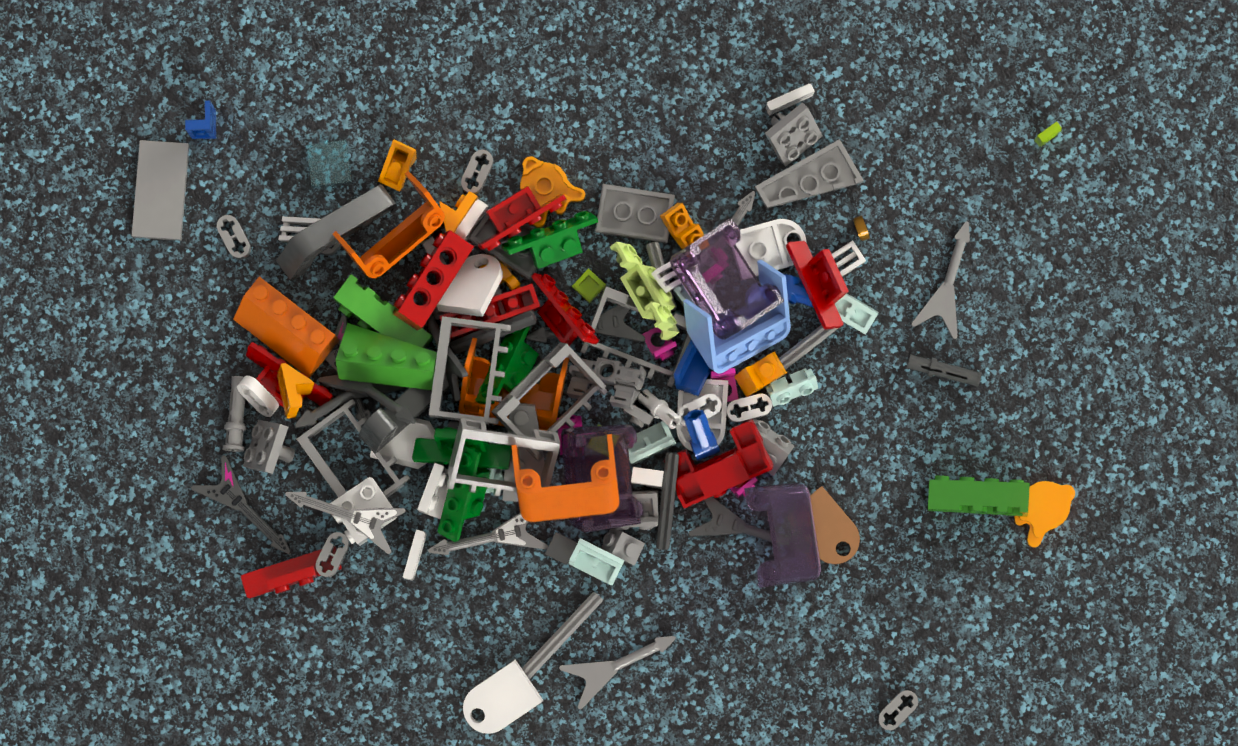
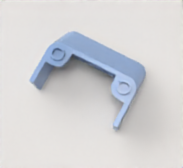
[683,260,791,373]

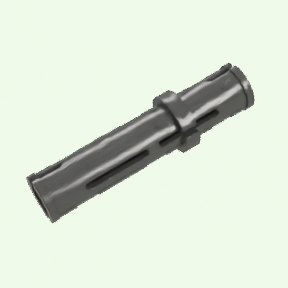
[906,354,982,387]

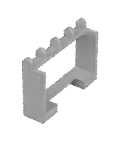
[580,286,691,387]
[429,316,511,425]
[491,342,608,461]
[297,399,410,498]
[447,418,561,496]

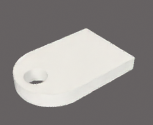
[728,219,806,281]
[437,254,503,317]
[676,379,728,452]
[463,660,544,734]

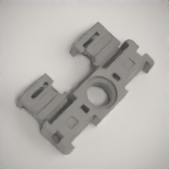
[567,353,646,410]

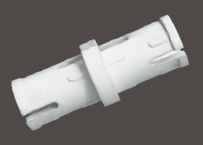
[637,389,682,429]

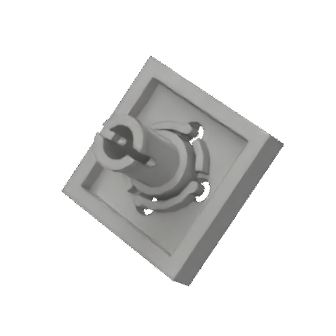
[765,102,823,167]
[243,420,295,474]

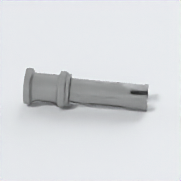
[222,376,246,452]

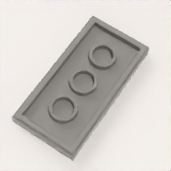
[132,140,189,241]

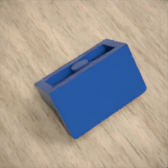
[185,100,216,139]
[674,340,711,396]

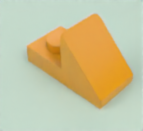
[378,139,416,192]
[439,191,478,233]
[734,352,787,397]
[277,363,314,419]

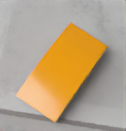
[660,203,709,258]

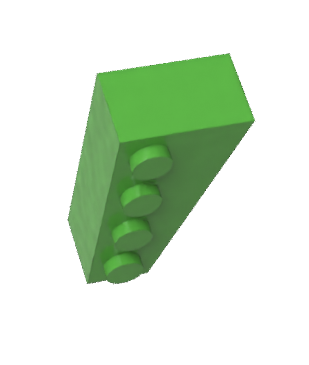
[333,274,433,348]
[336,323,437,390]
[928,476,1030,517]

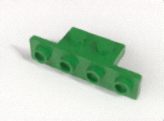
[501,211,598,269]
[475,326,539,404]
[412,427,512,470]
[438,443,491,542]

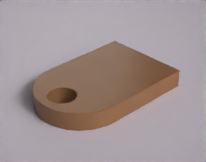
[784,486,860,565]

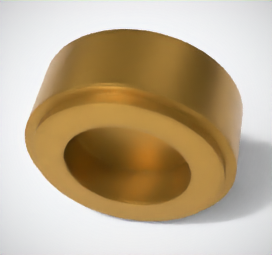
[853,215,870,241]

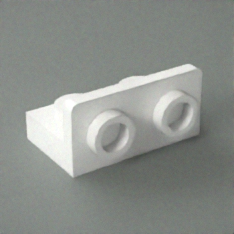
[417,463,449,519]

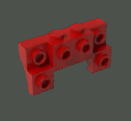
[664,419,774,508]

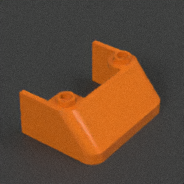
[333,171,445,278]
[459,337,569,431]
[511,434,620,522]

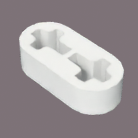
[455,199,488,241]
[237,376,279,417]
[678,394,722,427]
[726,394,772,423]

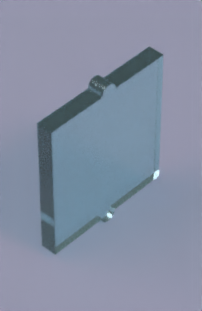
[307,140,352,187]

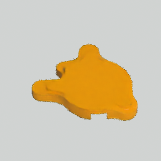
[520,156,585,228]
[1014,481,1075,548]

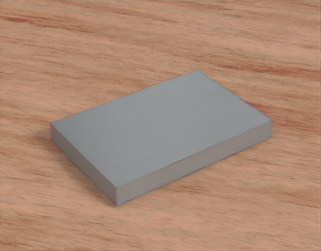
[595,184,675,244]

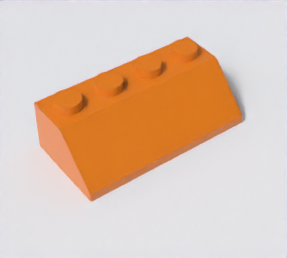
[233,276,340,379]

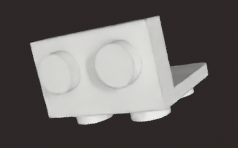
[330,477,397,546]

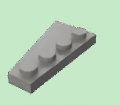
[755,139,864,209]
[502,403,545,502]

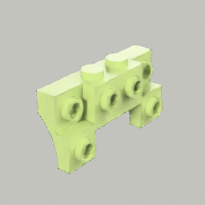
[610,242,680,341]

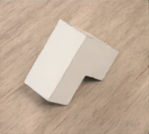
[631,467,664,489]

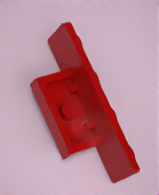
[478,186,566,251]
[786,241,849,329]
[531,273,599,346]
[246,342,333,408]
[241,546,342,599]

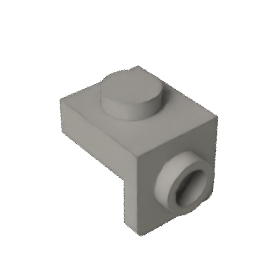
[623,390,654,428]
[601,528,645,566]

